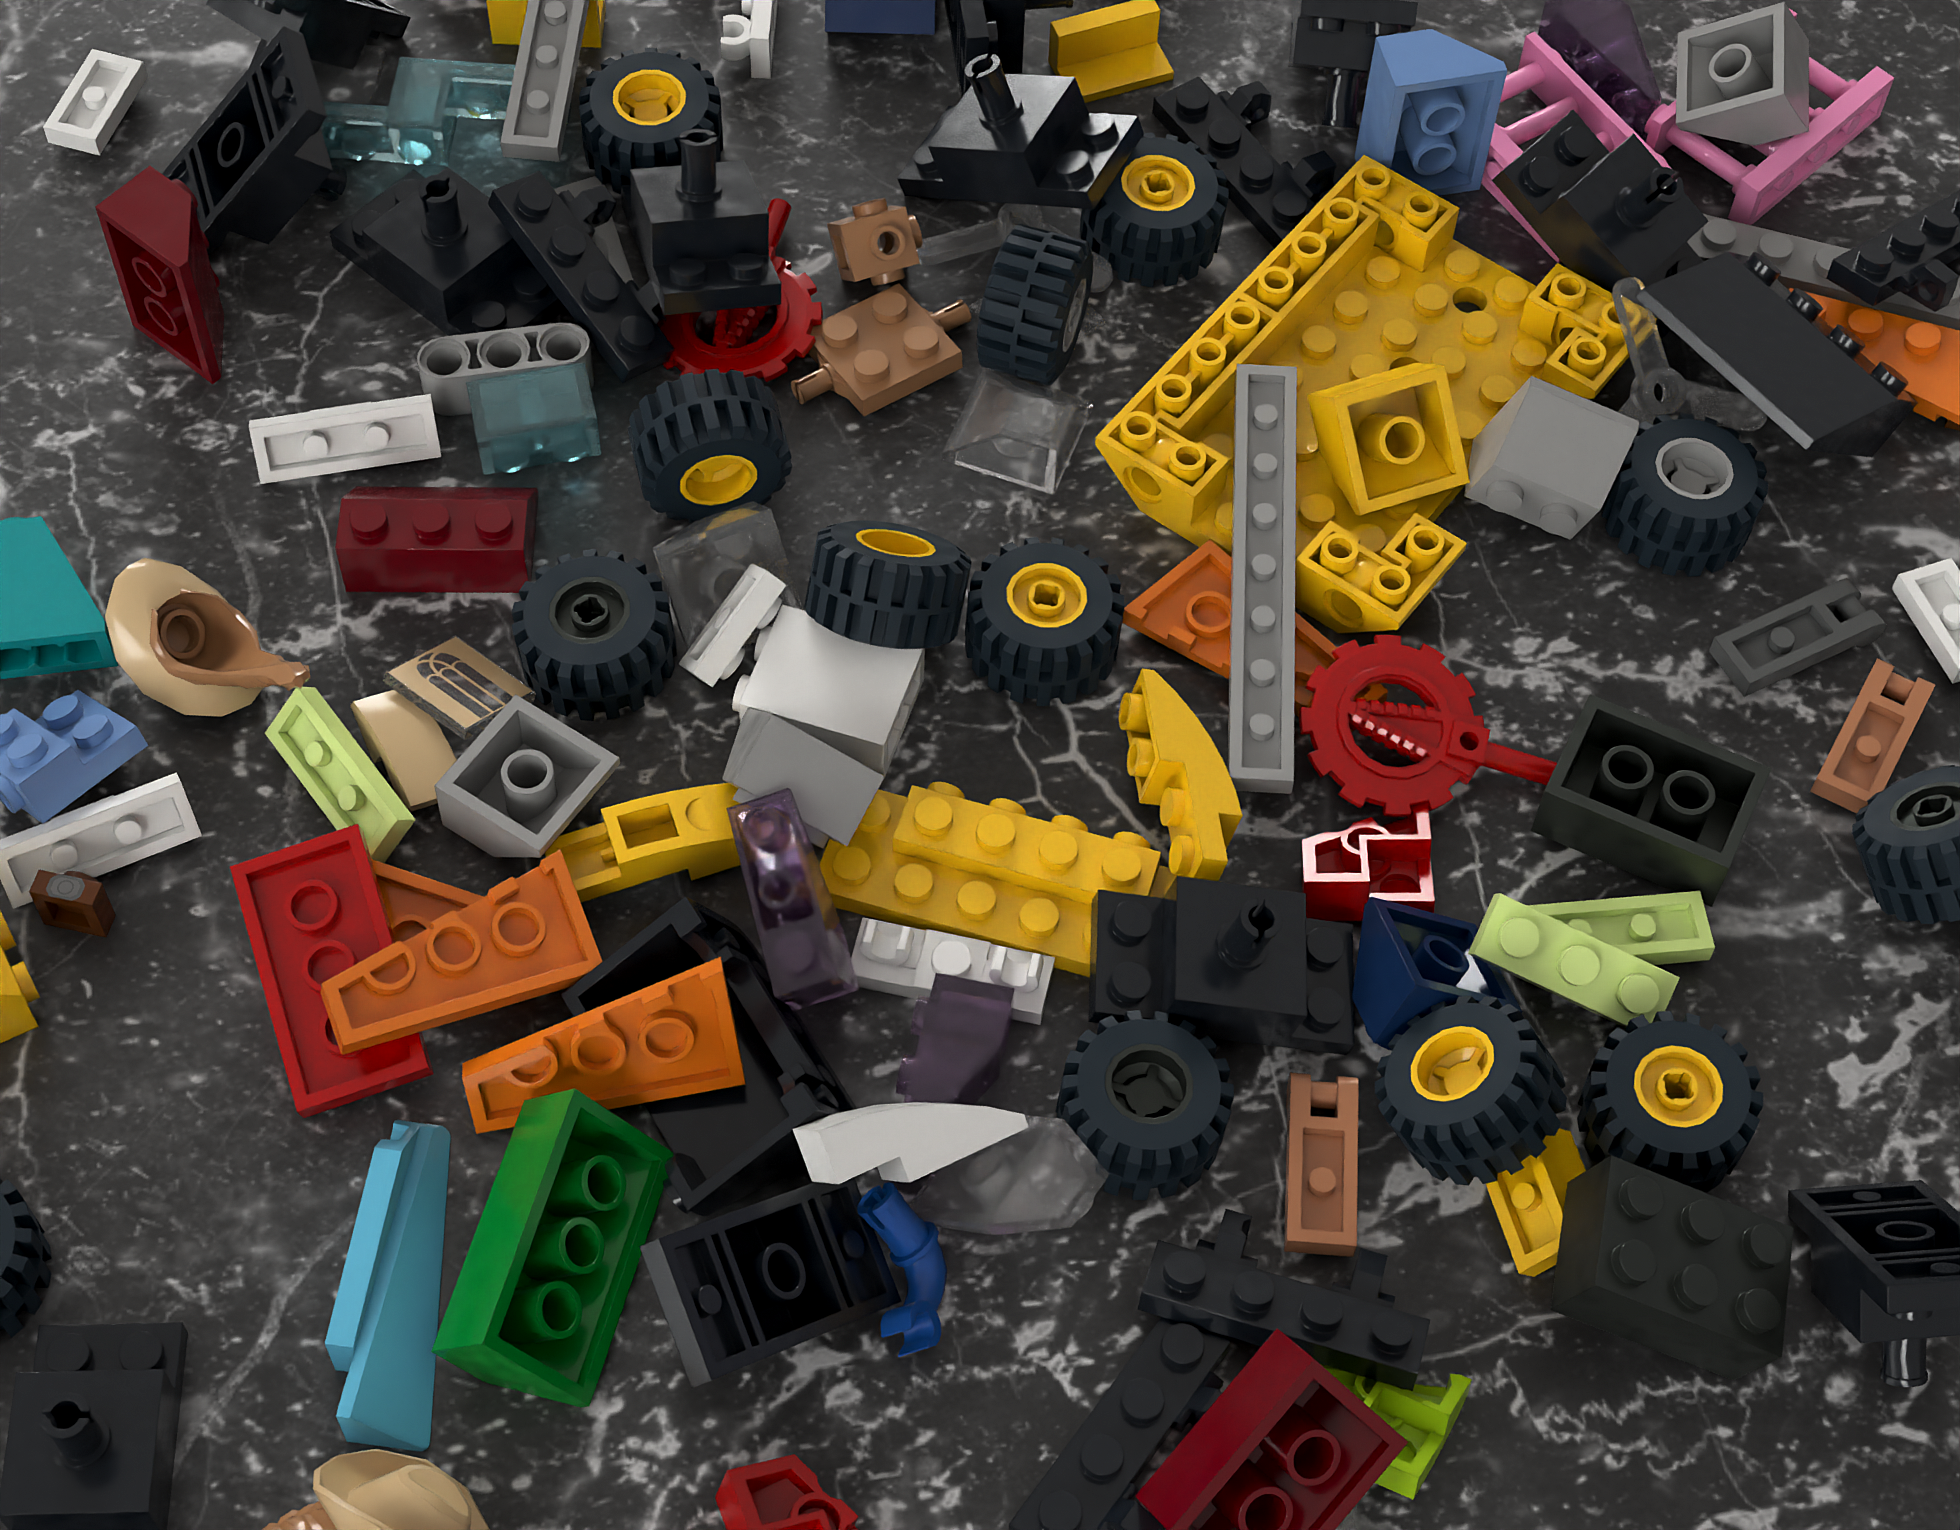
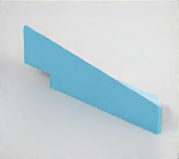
[325,1120,451,1451]

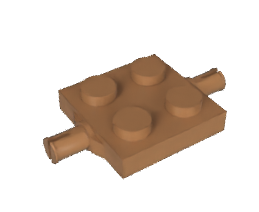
[791,283,972,417]

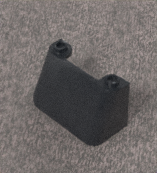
[561,896,857,1216]

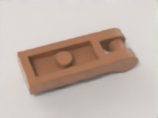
[1810,658,1935,813]
[1284,1072,1359,1257]

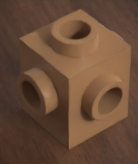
[827,198,922,286]

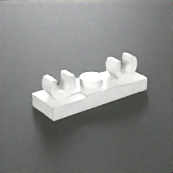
[720,0,778,79]
[249,394,441,484]
[0,772,202,909]
[847,917,1055,1025]

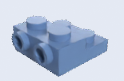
[0,690,148,824]

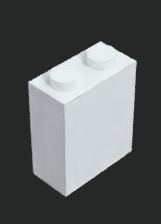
[732,604,925,778]

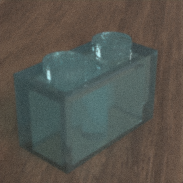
[466,362,601,475]

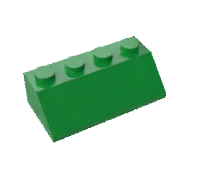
[431,1088,674,1407]

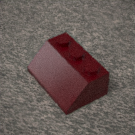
[95,166,224,384]
[335,486,538,593]
[1135,1328,1408,1530]

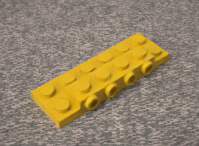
[811,782,1220,977]

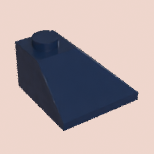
[1352,896,1523,1050]

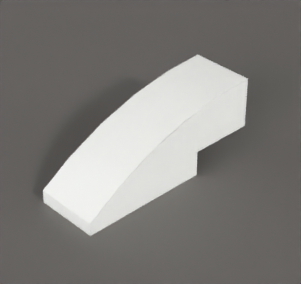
[792,1102,1029,1184]

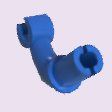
[857,1182,947,1357]

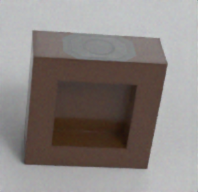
[29,870,116,937]

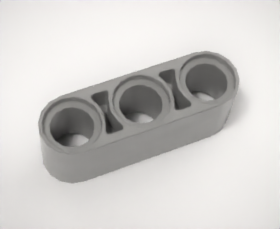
[417,323,594,416]

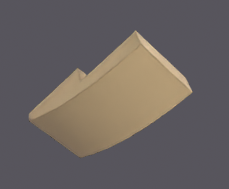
[350,686,457,812]

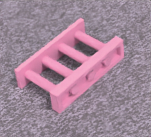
[1644,8,1894,225]
[1481,31,1674,263]

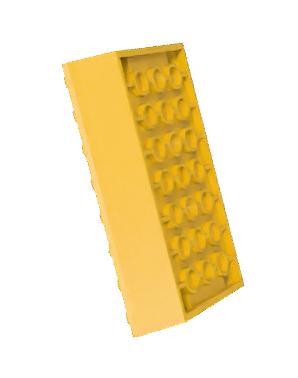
[1095,155,1657,633]

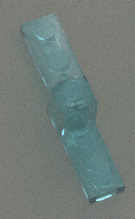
[321,57,571,166]

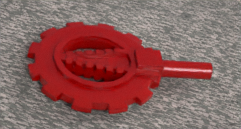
[660,198,823,382]
[1299,635,1557,817]

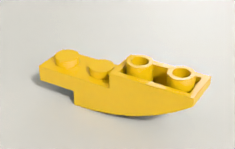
[1119,668,1243,881]
[545,783,811,903]

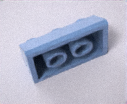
[1354,29,1507,196]

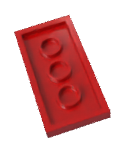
[230,824,434,1118]

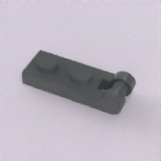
[1709,578,1887,697]

